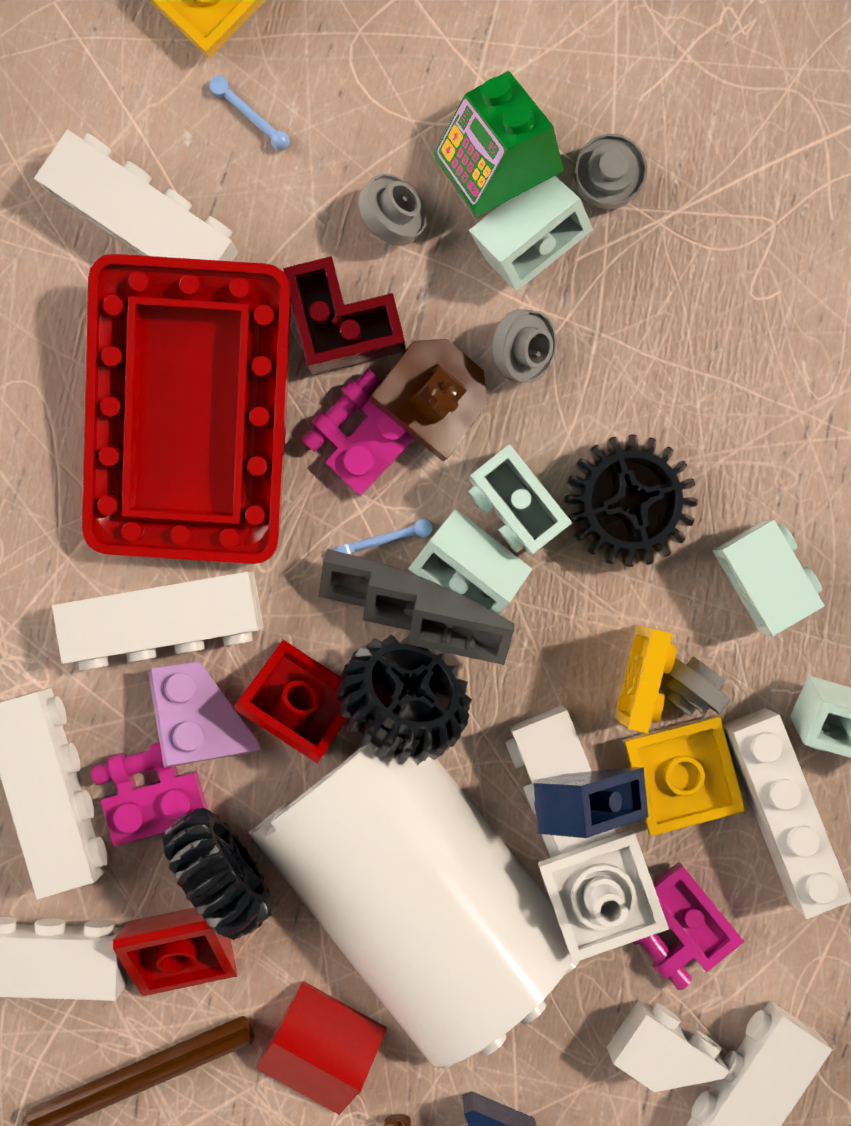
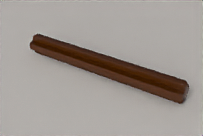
[25,1016,254,1126]

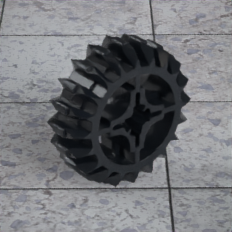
[563,434,698,567]
[336,634,472,765]
[163,808,272,940]

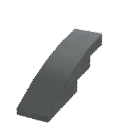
[319,549,515,665]

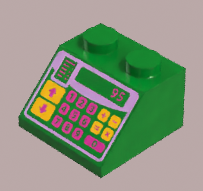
[434,70,564,217]

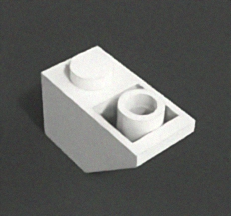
[607,999,729,1092]

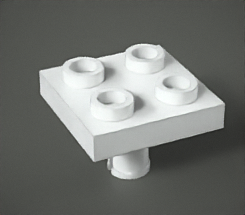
[538,829,669,963]

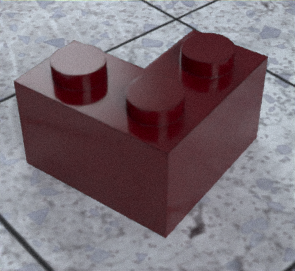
[283,256,406,375]

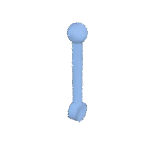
[209,75,290,150]
[334,518,433,554]

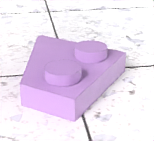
[148,661,260,768]

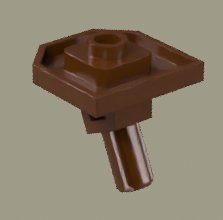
[368,339,488,461]

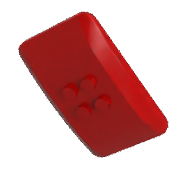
[82,254,291,564]

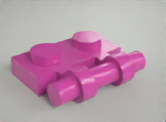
[301,369,416,496]
[91,742,208,847]
[632,862,745,990]

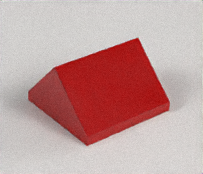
[233,639,347,764]
[113,907,237,996]
[255,981,387,1115]

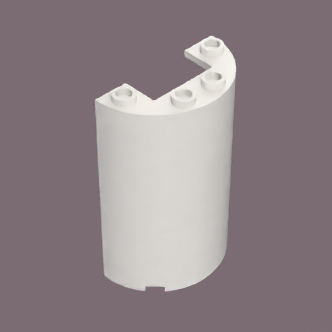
[249,744,579,1069]

